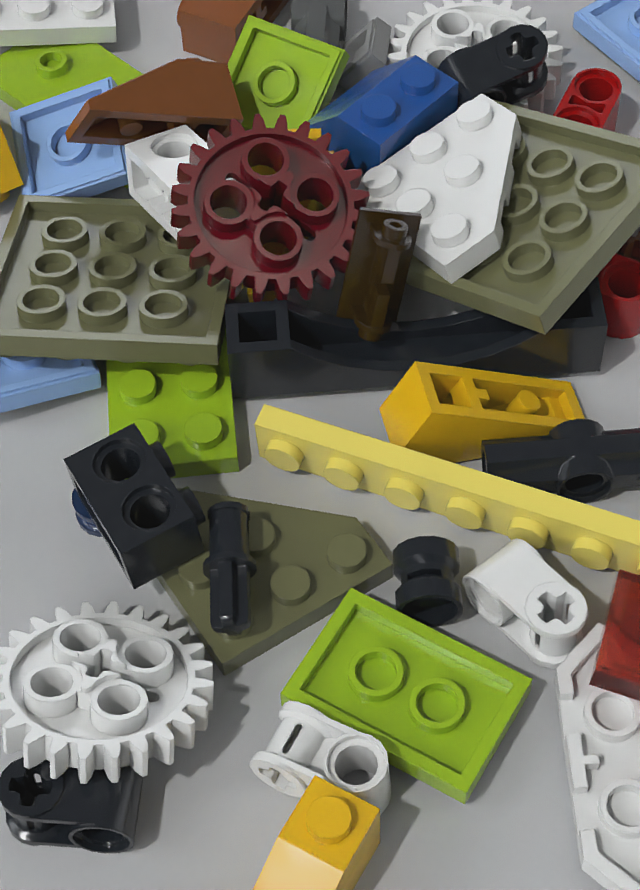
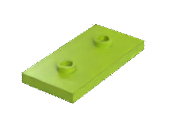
[0,43,143,189]

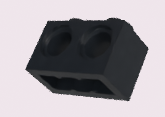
[63,423,206,589]

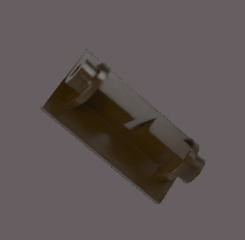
[336,207,422,342]

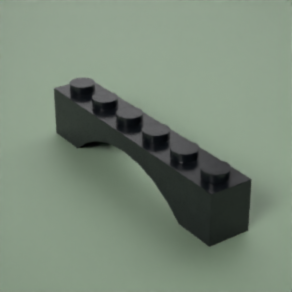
[225,277,608,398]

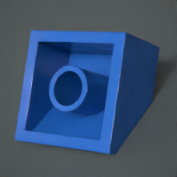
[307,55,459,177]

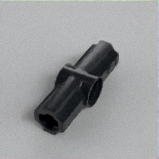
[481,419,640,504]

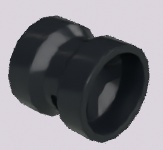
[393,536,463,627]

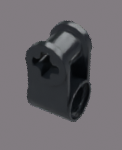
[437,24,548,109]
[0,757,143,853]

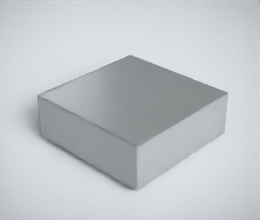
[338,17,392,90]

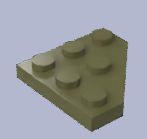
[147,488,393,676]

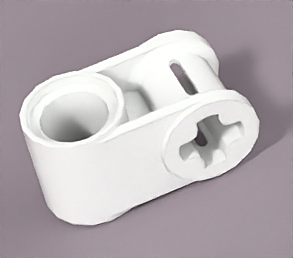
[462,538,588,669]
[249,701,392,815]

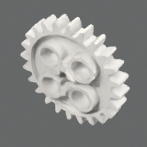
[386,0,563,112]
[0,601,214,784]

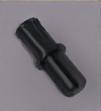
[203,501,257,636]

